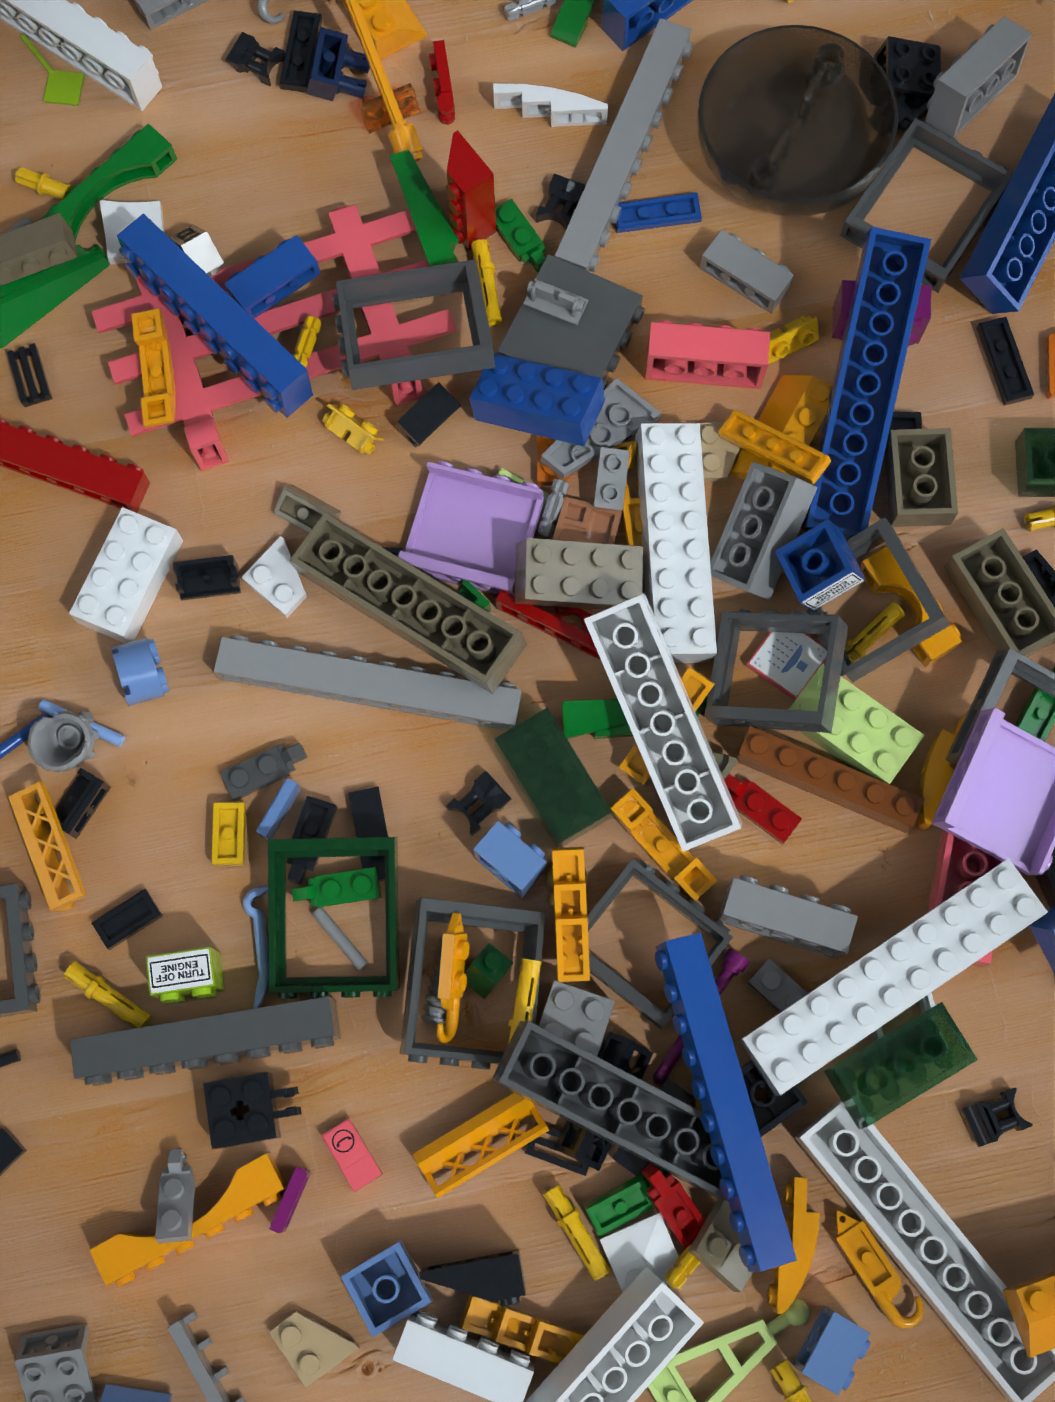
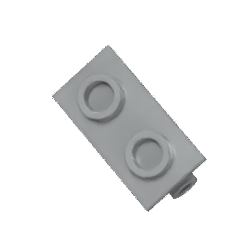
[523,279,589,326]
[593,447,630,510]

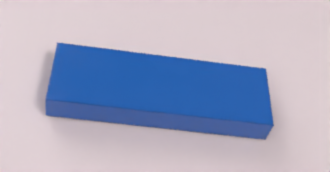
[616,192,702,233]

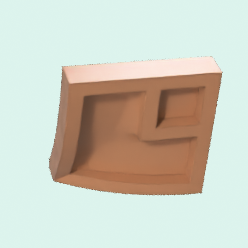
[552,497,622,544]

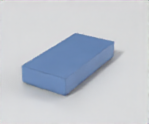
[256,778,301,841]

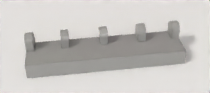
[167,1311,246,1402]

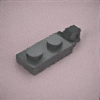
[220,743,307,801]

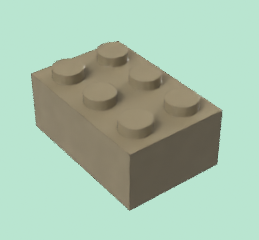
[885,428,958,527]

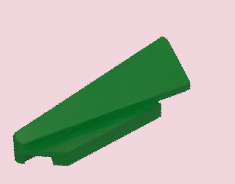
[390,150,459,267]
[0,245,110,349]

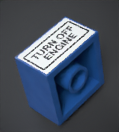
[775,519,866,611]

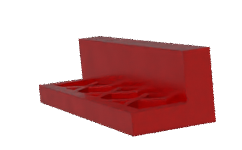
[495,590,601,660]

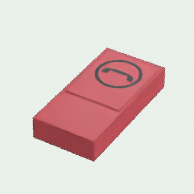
[322,1118,383,1192]

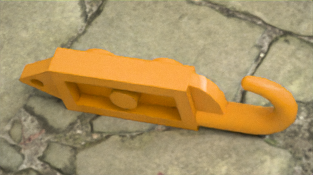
[436,912,470,1044]
[834,1211,924,1329]

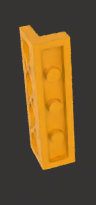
[8,781,87,912]
[412,1093,549,1199]

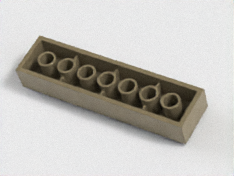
[289,512,527,694]

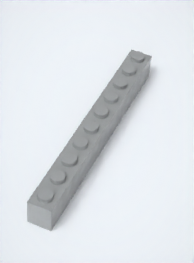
[555,18,694,273]
[214,635,522,732]

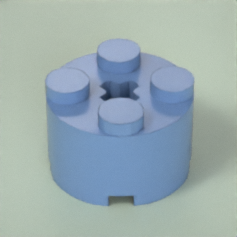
[111,637,169,706]

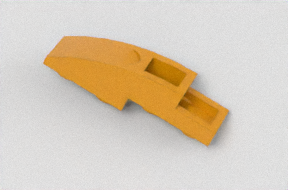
[917,709,969,831]
[768,1177,820,1314]

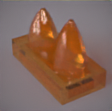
[359,83,420,134]

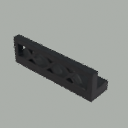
[554,1031,653,1171]

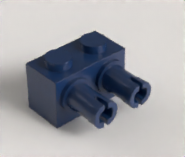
[306,27,370,101]

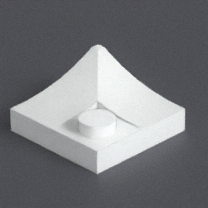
[100,200,165,265]
[599,1213,679,1292]

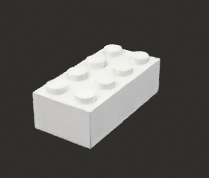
[69,507,183,643]
[392,1311,534,1402]

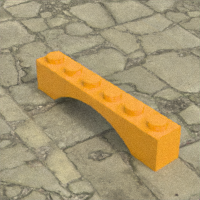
[89,1153,287,1288]

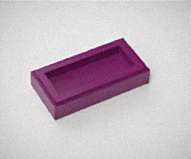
[269,1166,311,1234]

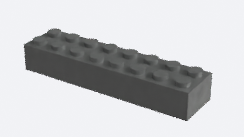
[70,996,341,1086]
[491,1021,728,1201]

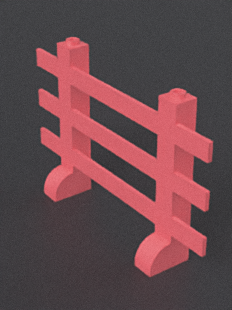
[91,204,457,471]

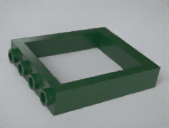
[268,837,400,999]

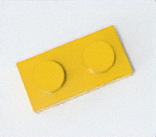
[212,802,246,866]

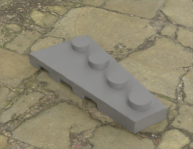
[540,377,662,479]

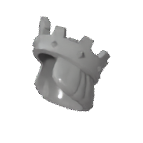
[28,710,99,772]

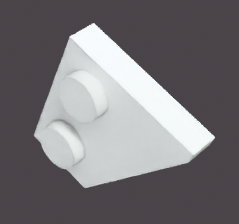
[241,536,307,618]

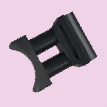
[225,32,285,86]
[536,174,586,231]
[446,771,512,836]
[962,1088,1033,1147]

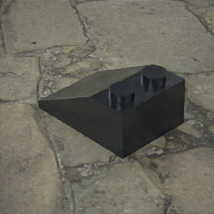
[419,1250,526,1306]

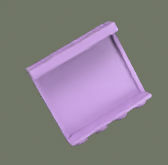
[398,461,545,596]
[931,707,1055,875]

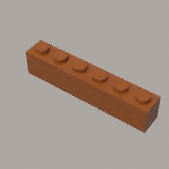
[736,726,925,833]

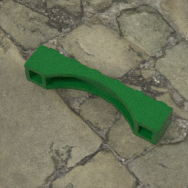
[40,123,177,243]

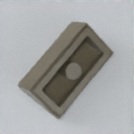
[272,485,341,533]

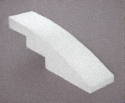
[493,83,608,127]

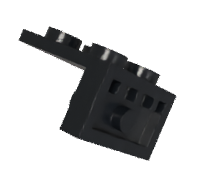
[874,36,941,106]

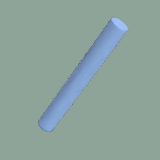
[38,699,125,747]

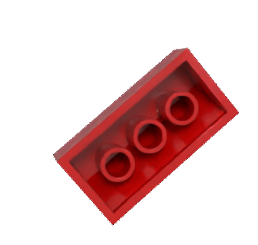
[446,130,496,250]

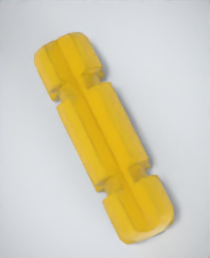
[293,315,321,368]
[664,1243,701,1289]

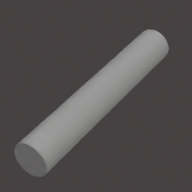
[312,907,368,971]

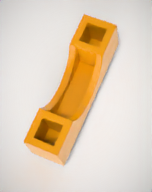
[859,546,962,668]

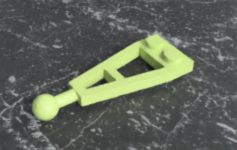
[648,1298,810,1402]

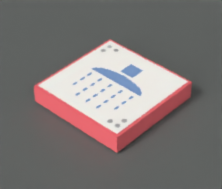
[746,632,827,700]

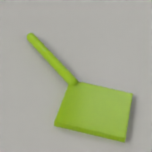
[20,34,85,106]

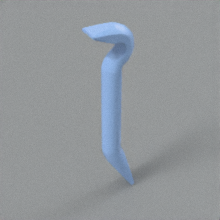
[243,886,269,1009]

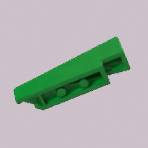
[562,695,708,739]

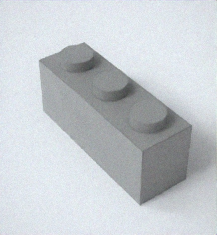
[700,229,794,314]

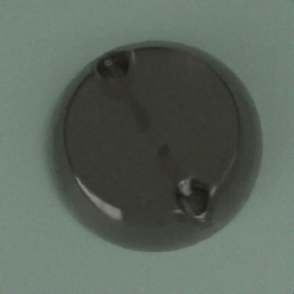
[697,25,898,217]

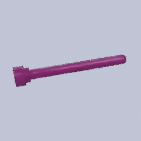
[653,948,750,1084]

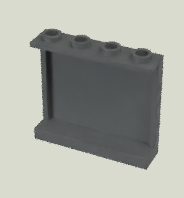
[497,254,645,390]

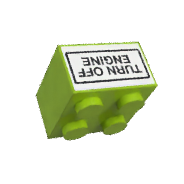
[146,947,225,1005]

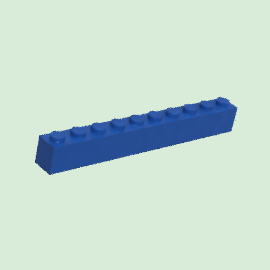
[655,932,797,1272]

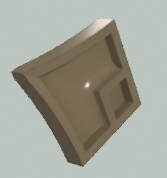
[689,1199,753,1292]

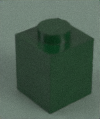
[465,943,514,999]

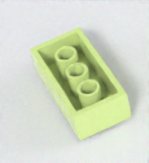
[788,663,925,784]

